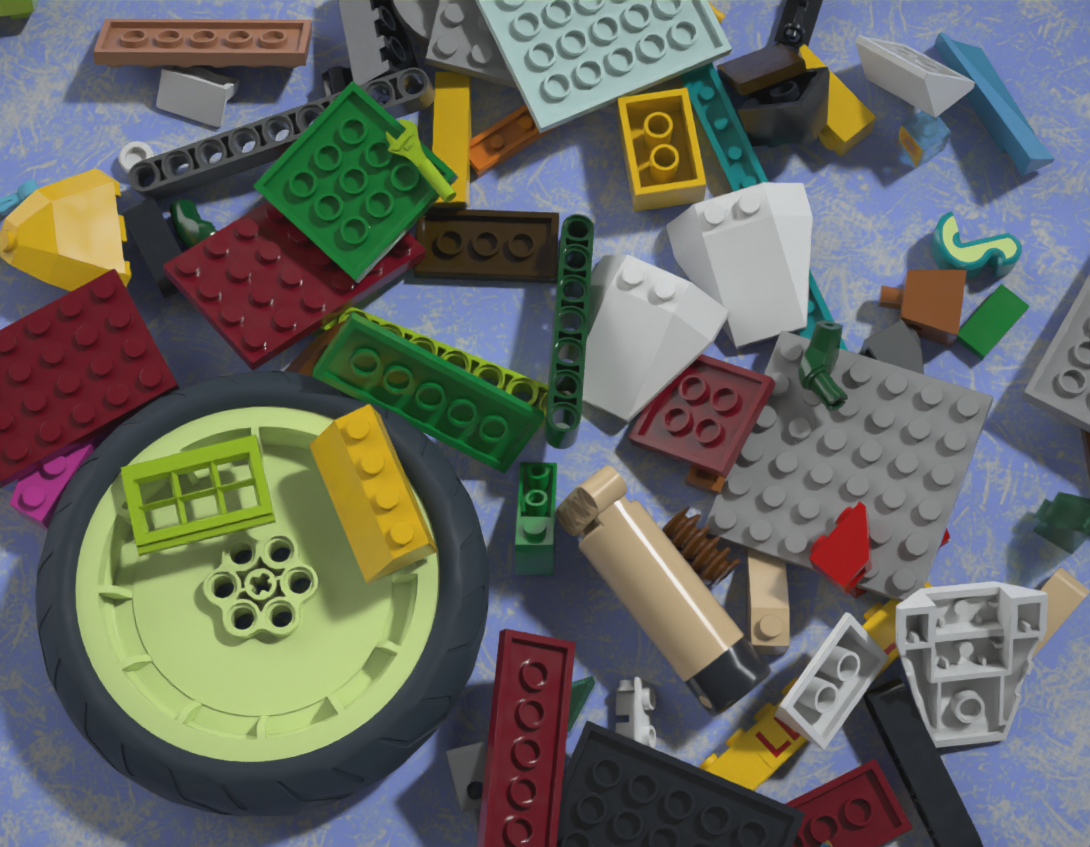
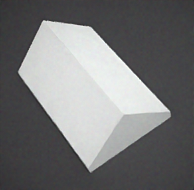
[855,35,975,118]
[774,612,889,750]

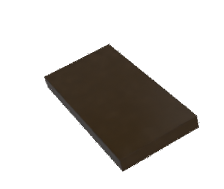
[413,208,559,283]

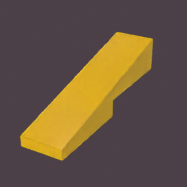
[432,71,472,208]

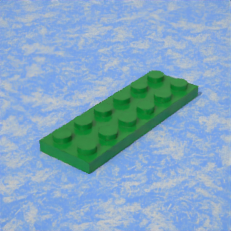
[313,311,545,474]

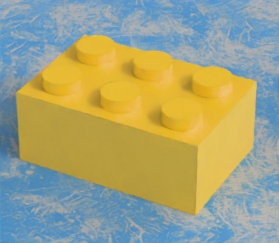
[616,88,706,212]

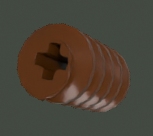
[662,506,741,588]

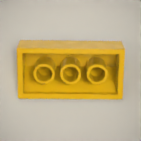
[309,404,438,584]

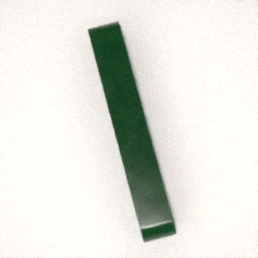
[544,214,594,449]

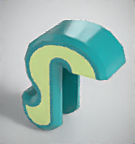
[930,211,1022,280]

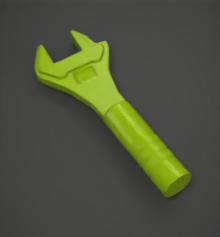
[386,118,456,203]

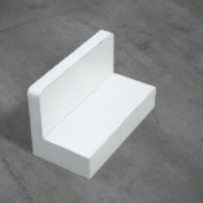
[156,65,240,127]

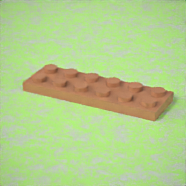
[93,19,313,68]

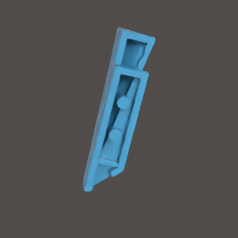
[934,32,1054,177]

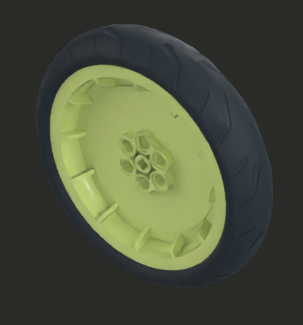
[35,371,489,816]

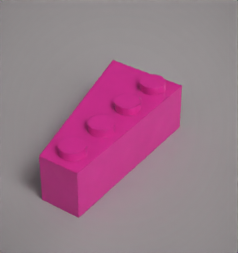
[10,422,123,531]

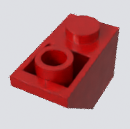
[809,501,872,596]

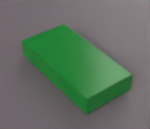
[956,284,1030,361]

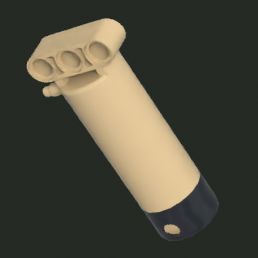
[555,465,771,717]

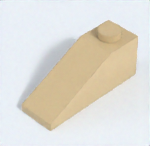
[746,549,790,655]

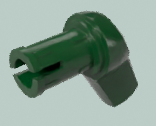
[169,200,218,248]
[798,320,848,412]

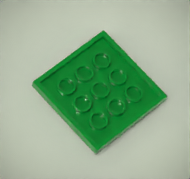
[253,81,458,283]

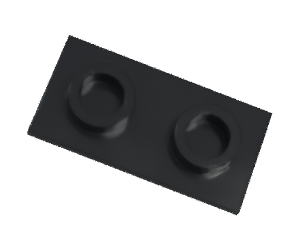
[774,0,823,48]

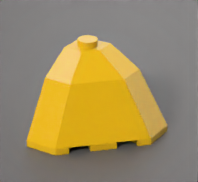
[0,168,131,292]

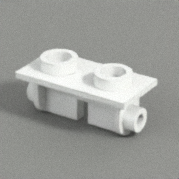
[616,677,656,748]

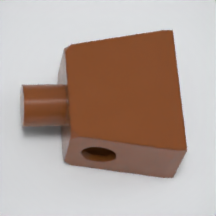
[878,270,966,347]

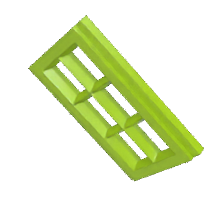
[120,434,276,556]

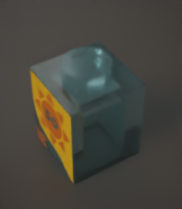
[895,111,951,168]

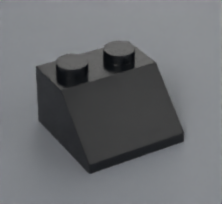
[738,67,830,148]

